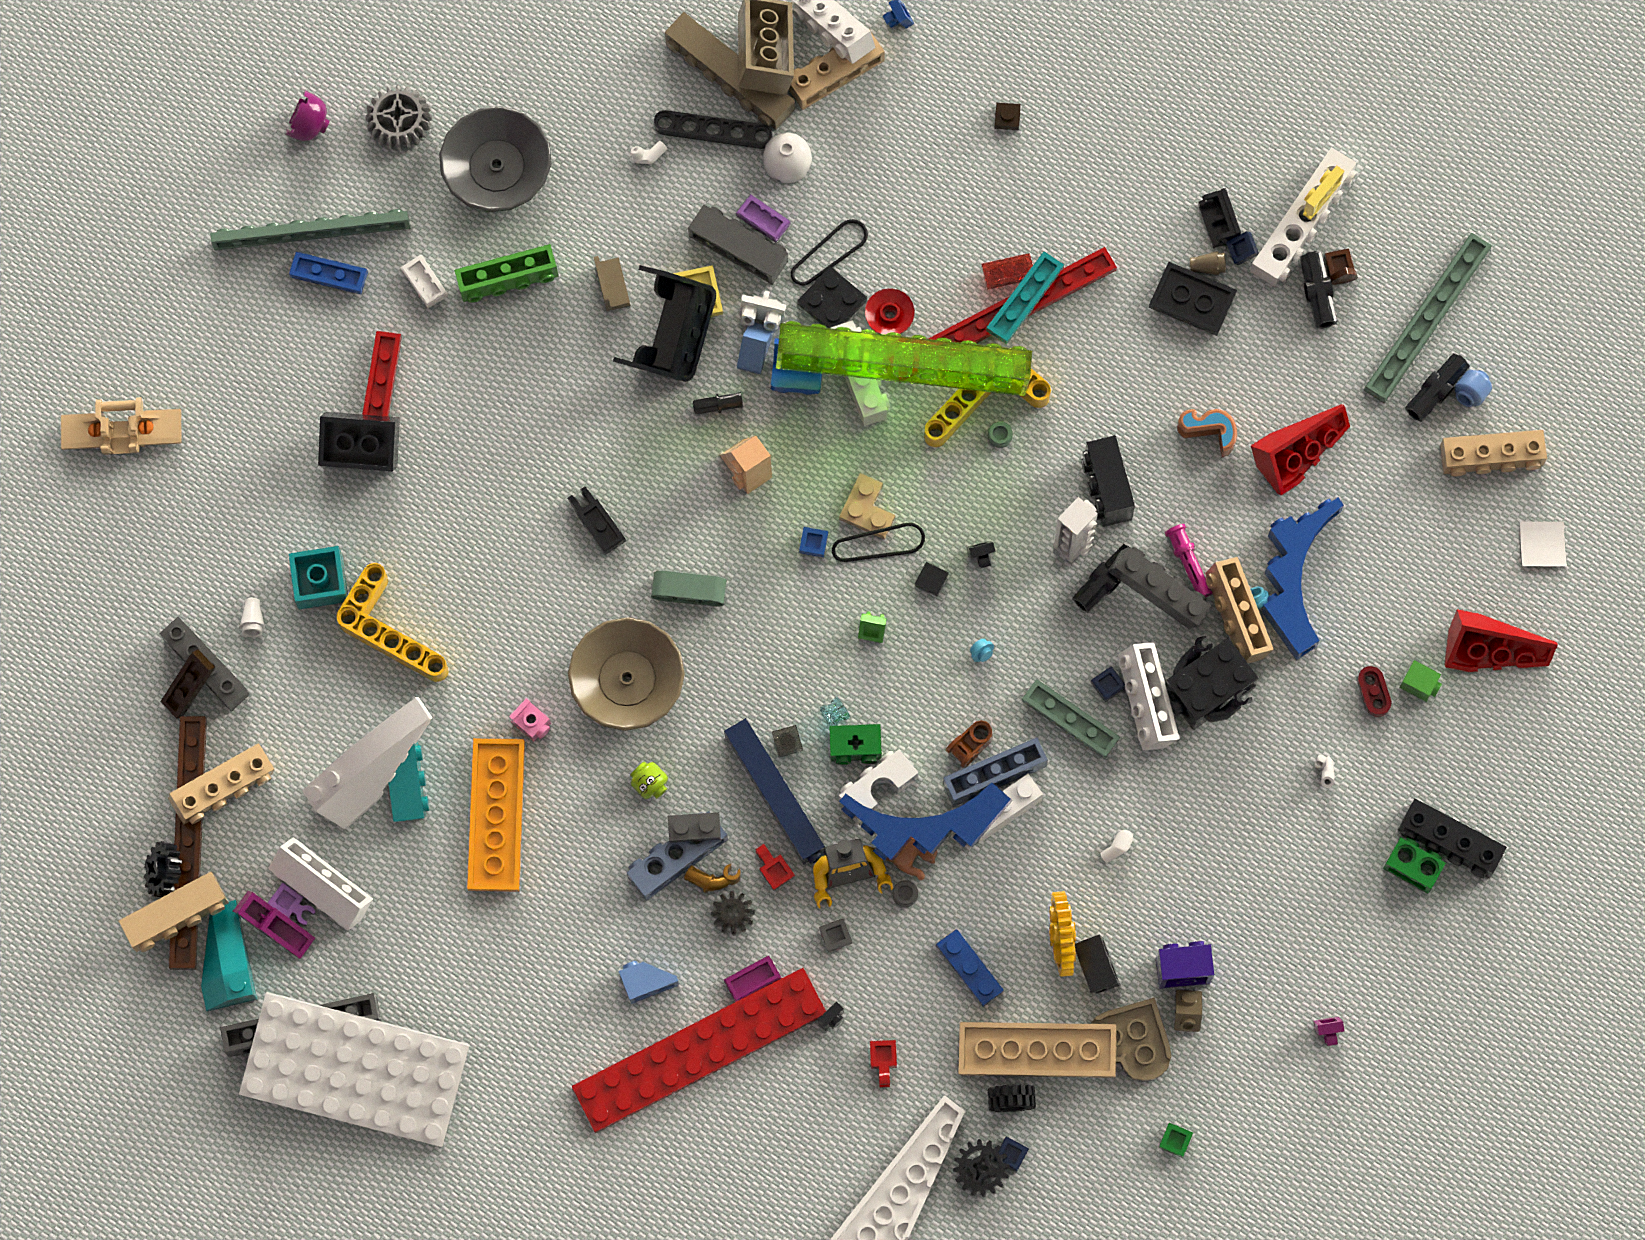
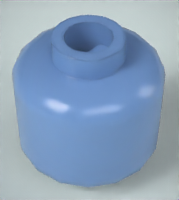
[1454,370,1492,407]

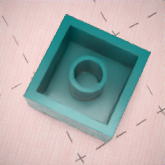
[289,546,348,610]

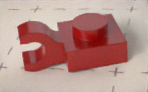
[755,844,795,891]
[870,1040,897,1088]

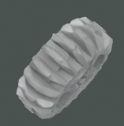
[365,85,432,151]

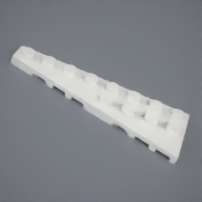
[830,1095,965,1240]

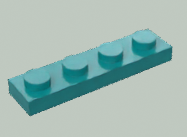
[986,251,1064,345]

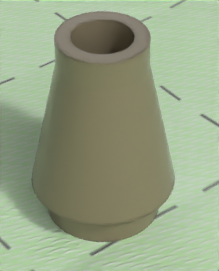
[1190,251,1226,276]

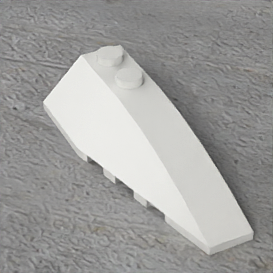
[302,697,432,829]

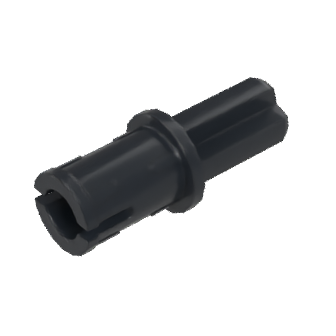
[693,392,743,414]

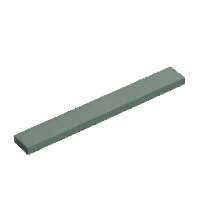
[1364,233,1492,404]

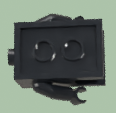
[1165,636,1259,730]

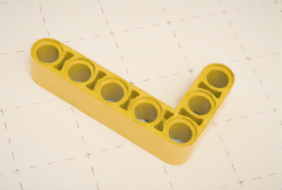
[924,347,1051,447]
[336,563,449,682]

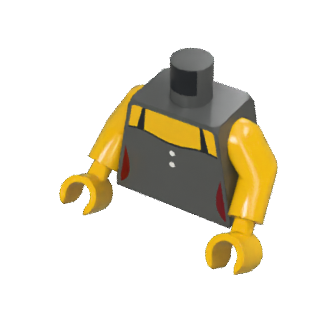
[813,839,893,909]

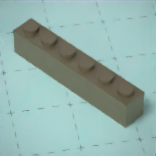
[665,12,795,130]

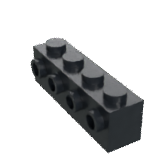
[1398,798,1507,879]

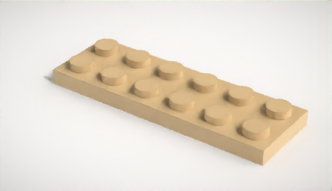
[958,1022,1117,1078]

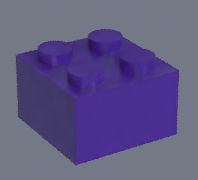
[1155,941,1215,989]

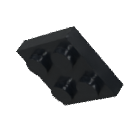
[797,266,867,331]

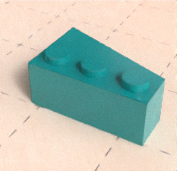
[388,741,430,822]

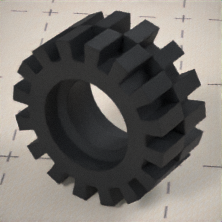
[988,1084,1036,1112]

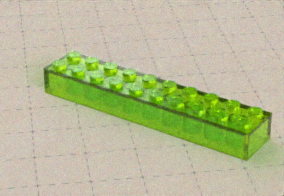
[776,321,1032,396]

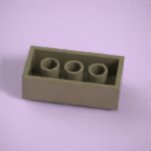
[738,0,794,95]

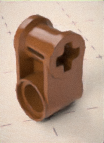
[946,720,993,769]

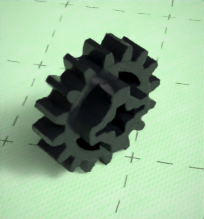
[144,841,182,898]
[953,1139,1011,1197]

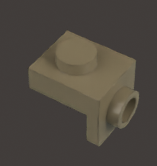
[1174,990,1202,1032]

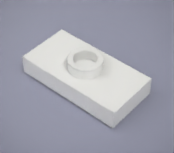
[400,255,448,309]

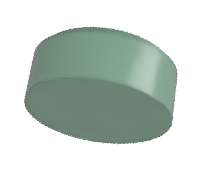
[988,421,1013,448]

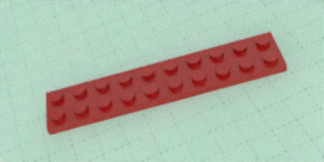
[572,968,826,1134]

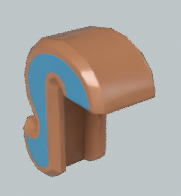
[1177,409,1237,458]

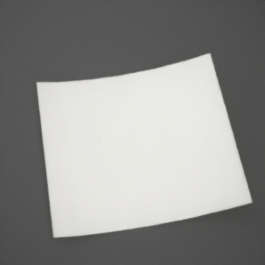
[1520,522,1567,566]

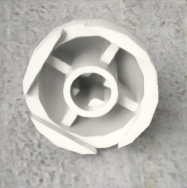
[763,132,812,184]

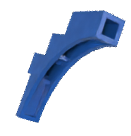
[1261,497,1344,660]
[839,782,1013,861]

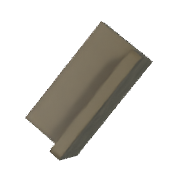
[594,256,630,312]

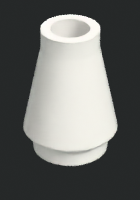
[239,598,265,637]

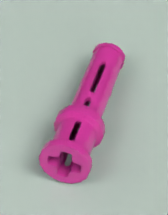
[1164,524,1213,597]

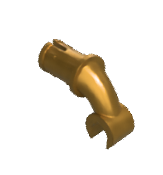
[684,864,741,893]

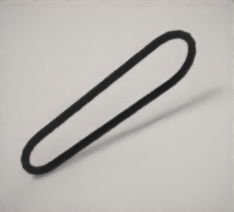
[791,219,868,286]
[832,523,925,562]

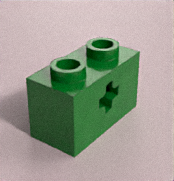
[829,724,882,765]

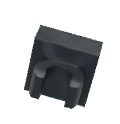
[966,541,996,568]

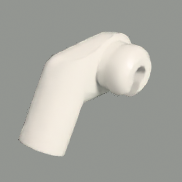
[630,141,668,164]
[1315,755,1335,788]
[1100,830,1133,863]

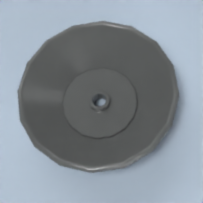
[439,106,552,212]

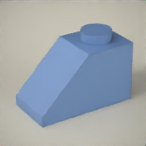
[619,961,679,1004]

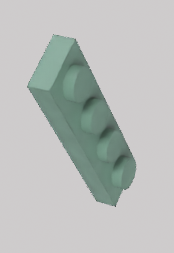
[1022,679,1120,759]

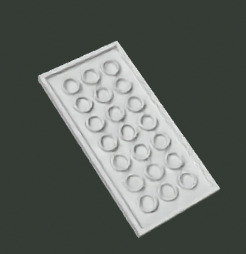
[239,992,469,1147]

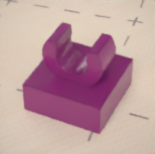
[1313,1017,1345,1046]

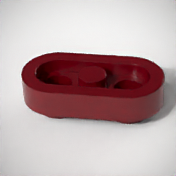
[1357,666,1392,717]

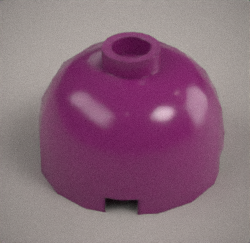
[285,90,330,141]

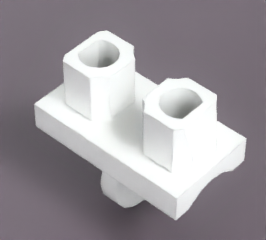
[739,290,786,332]

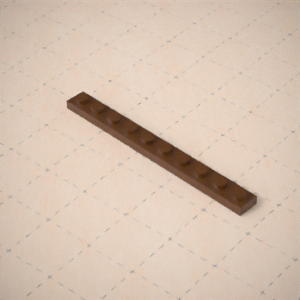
[169,716,207,970]

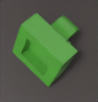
[858,611,887,643]

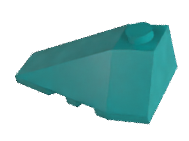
[201,900,257,1012]

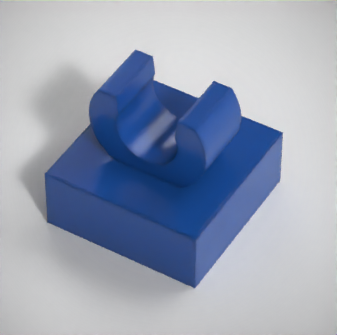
[883,0,914,29]

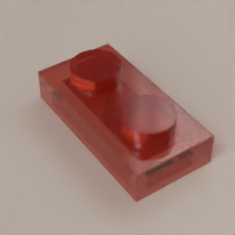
[981,253,1033,290]

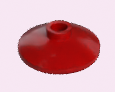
[865,288,915,336]

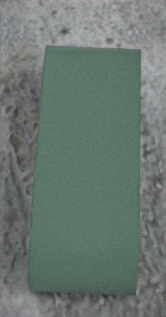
[651,571,727,607]

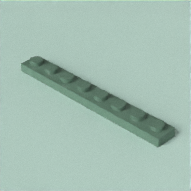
[210,209,411,250]

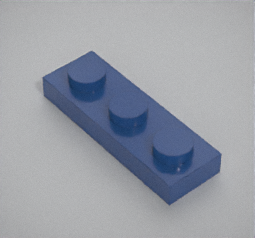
[289,252,368,295]
[936,929,1004,1007]

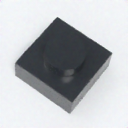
[818,1001,844,1031]

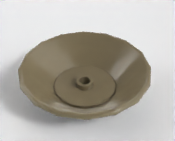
[568,617,685,731]

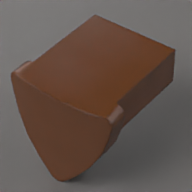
[1324,248,1358,285]

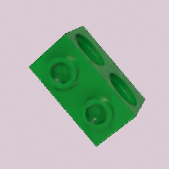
[1383,837,1446,894]

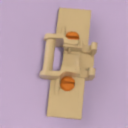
[61,397,182,455]

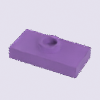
[736,194,791,243]

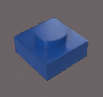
[799,527,829,558]

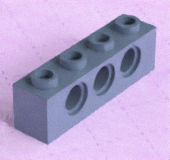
[943,737,1048,807]
[626,811,728,901]

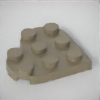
[1090,997,1171,1082]

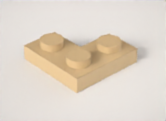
[839,473,895,540]

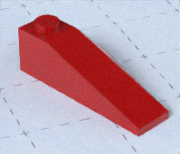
[1251,404,1350,495]
[1444,609,1558,672]

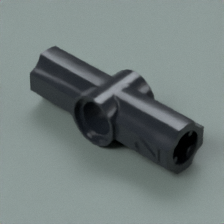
[1300,251,1337,329]
[1405,353,1470,422]
[1072,544,1131,613]

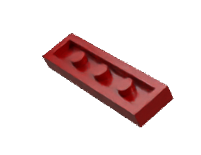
[362,331,402,416]

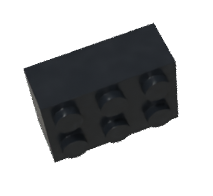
[318,412,400,472]
[1081,435,1135,527]

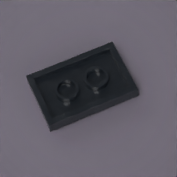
[1149,262,1237,336]

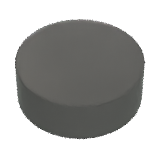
[892,880,918,907]

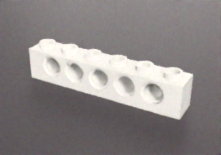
[1250,147,1357,287]

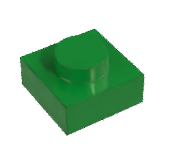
[1159,1123,1193,1158]

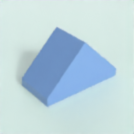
[737,323,774,375]

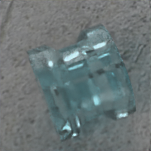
[819,697,850,726]

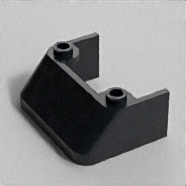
[613,265,716,382]

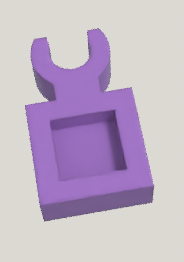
[268,882,316,926]

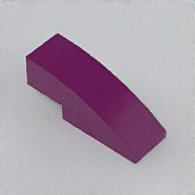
[233,891,315,959]

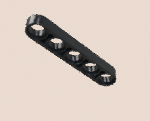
[654,110,773,149]

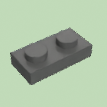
[668,812,721,843]

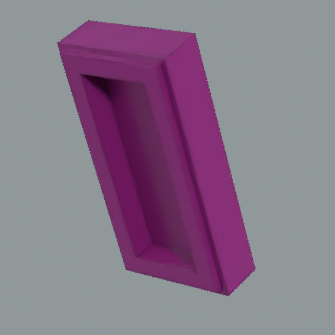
[724,955,781,1002]

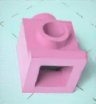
[509,698,551,742]

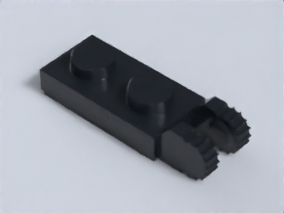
[567,486,626,555]

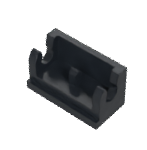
[1198,188,1241,248]
[1075,934,1121,994]

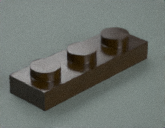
[160,649,215,719]

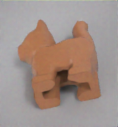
[886,838,938,880]

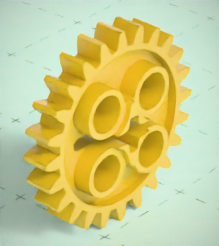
[1049,891,1076,977]

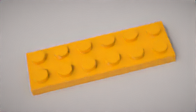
[467,738,525,892]

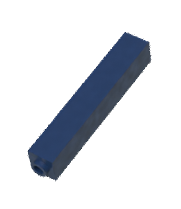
[724,718,825,865]

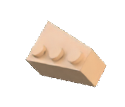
[720,436,772,494]

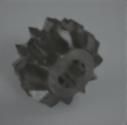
[711,891,755,936]

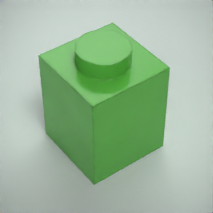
[1399,660,1442,702]

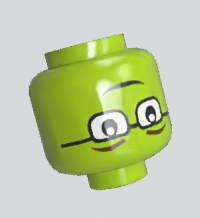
[630,761,668,799]

